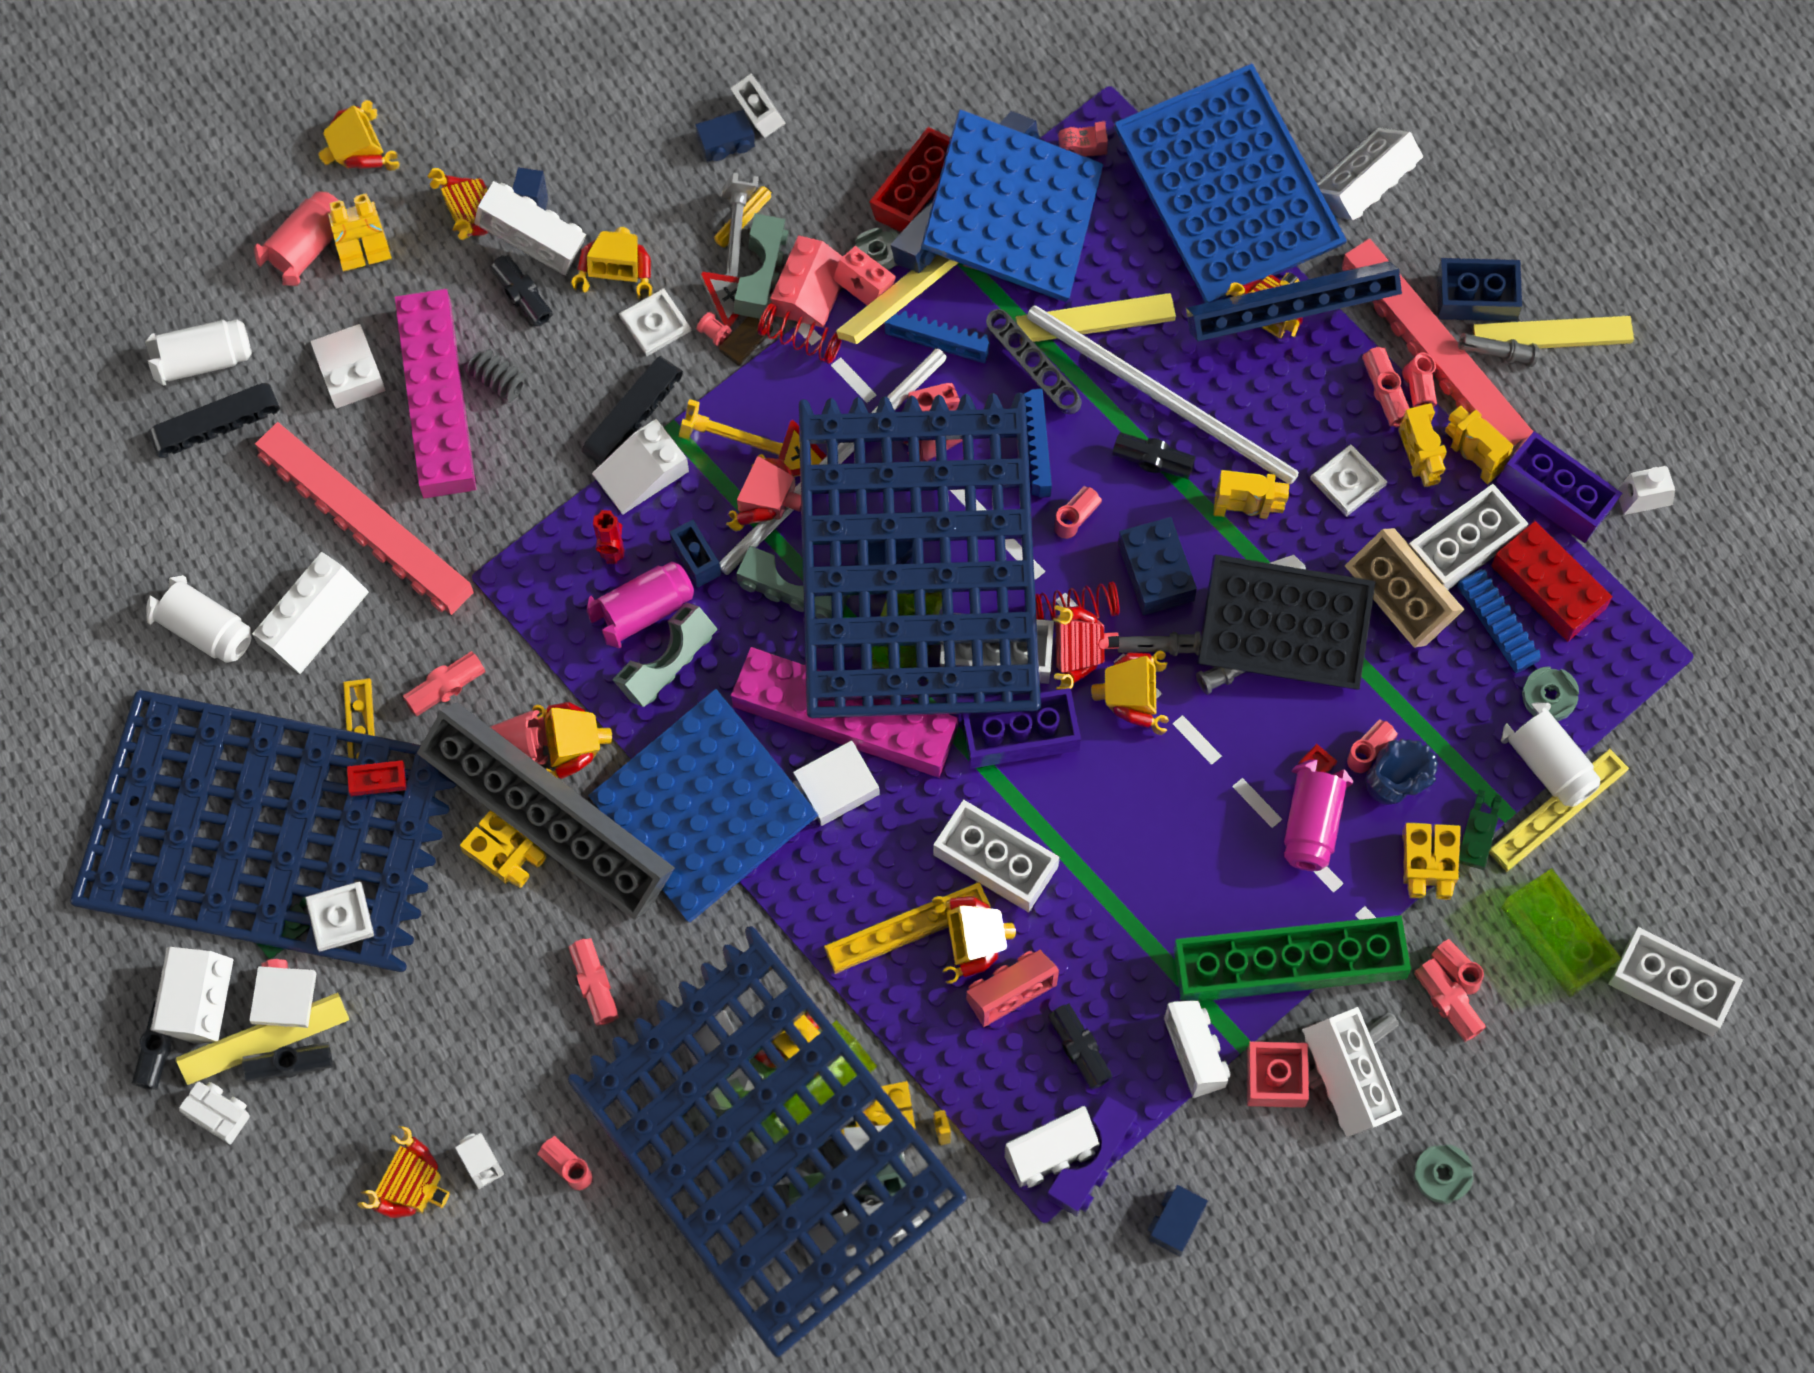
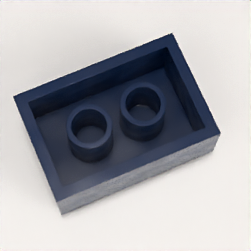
[1437,258,1522,322]
[1118,517,1197,616]

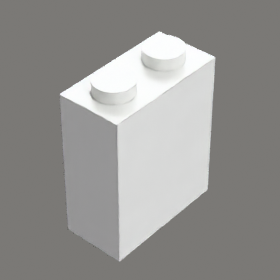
[793,741,880,826]

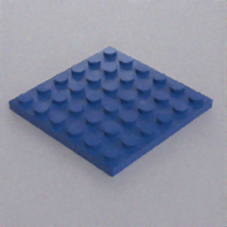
[921,109,1103,302]
[588,689,819,922]

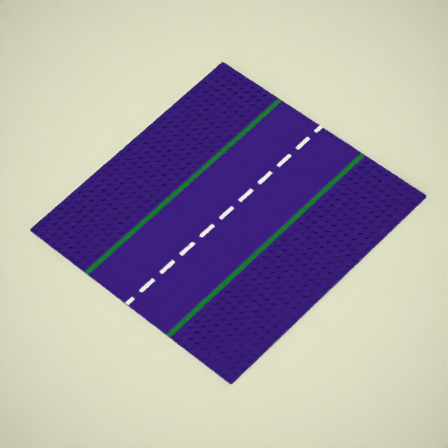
[472,86,1694,1223]

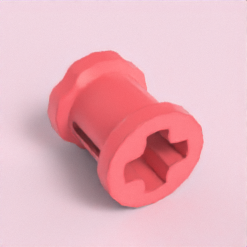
[696,312,732,347]

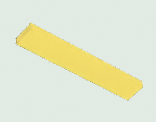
[836,255,958,344]
[1016,293,1176,344]
[1472,316,1634,348]
[1489,749,1629,872]
[176,993,349,1085]

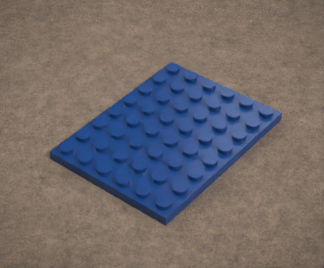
[1113,63,1347,303]

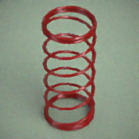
[757,303,842,364]
[1035,581,1120,626]

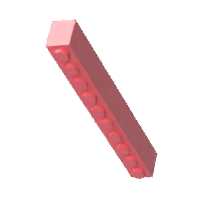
[1342,238,1533,455]
[255,422,474,615]

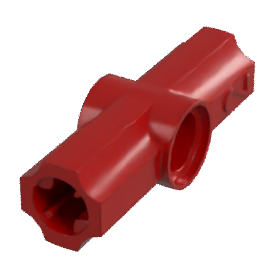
[593,510,624,564]

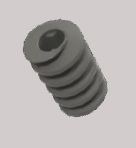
[466,349,526,403]

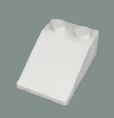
[310,324,385,409]
[592,419,689,514]

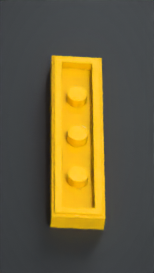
[343,678,375,759]

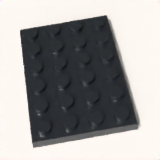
[1197,554,1375,690]

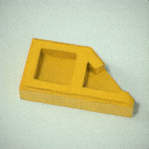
[933,1110,951,1145]

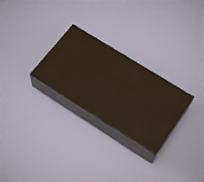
[719,316,773,366]

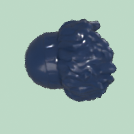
[1365,738,1438,805]

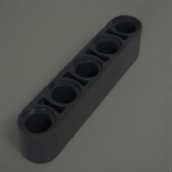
[582,356,683,465]
[148,383,280,458]

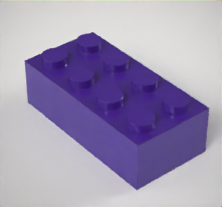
[1497,431,1623,544]
[961,688,1081,768]

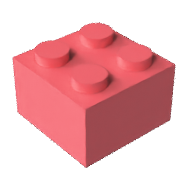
[1247,1042,1309,1108]

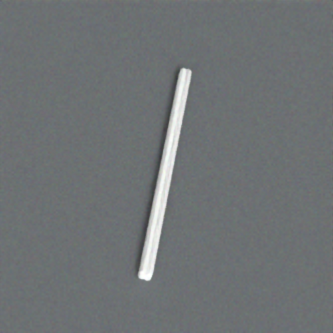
[1027,306,1298,484]
[719,349,946,575]

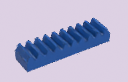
[885,311,989,363]
[1024,389,1052,498]
[1457,569,1541,674]

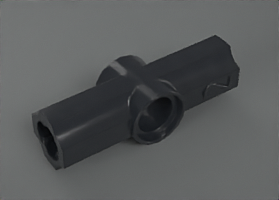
[490,255,553,327]
[1112,432,1196,479]
[132,1001,172,1090]
[1048,1003,1113,1090]
[242,1042,333,1082]

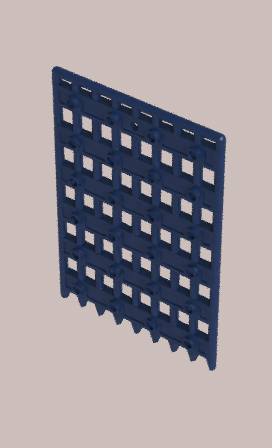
[799,393,1041,718]
[70,690,457,972]
[568,926,967,1357]

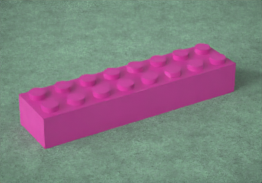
[395,289,476,498]
[731,647,958,778]

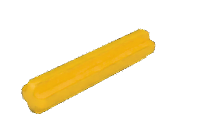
[714,186,771,248]

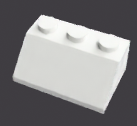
[151,947,233,1045]
[1164,1001,1230,1098]
[1005,1106,1099,1188]

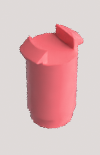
[254,192,339,286]

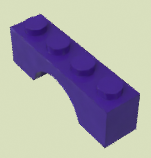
[1047,1096,1139,1217]

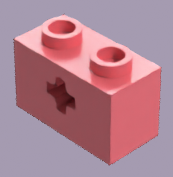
[833,246,896,306]

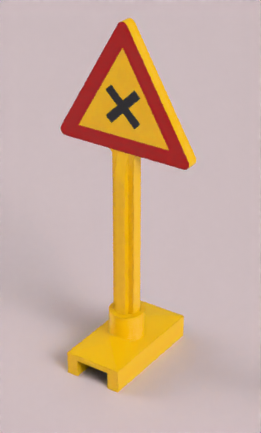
[679,399,827,477]

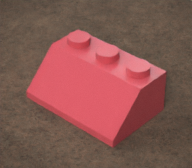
[770,235,843,328]
[966,950,1059,1027]

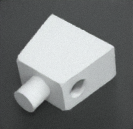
[1618,466,1675,515]

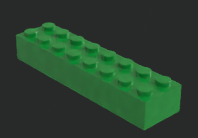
[1173,915,1411,1002]

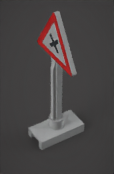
[700,172,759,327]

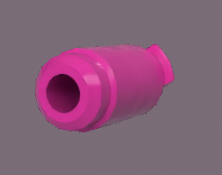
[587,561,694,648]
[1284,760,1353,871]

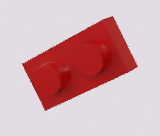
[347,760,406,796]

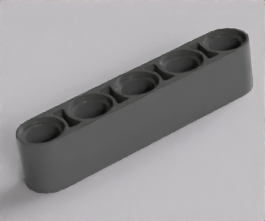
[986,309,1082,415]

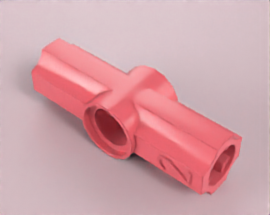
[1362,347,1410,427]
[403,651,485,717]
[568,938,619,1026]
[1414,958,1486,1042]

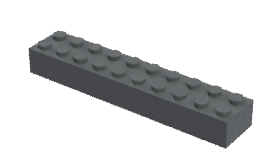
[417,702,675,920]

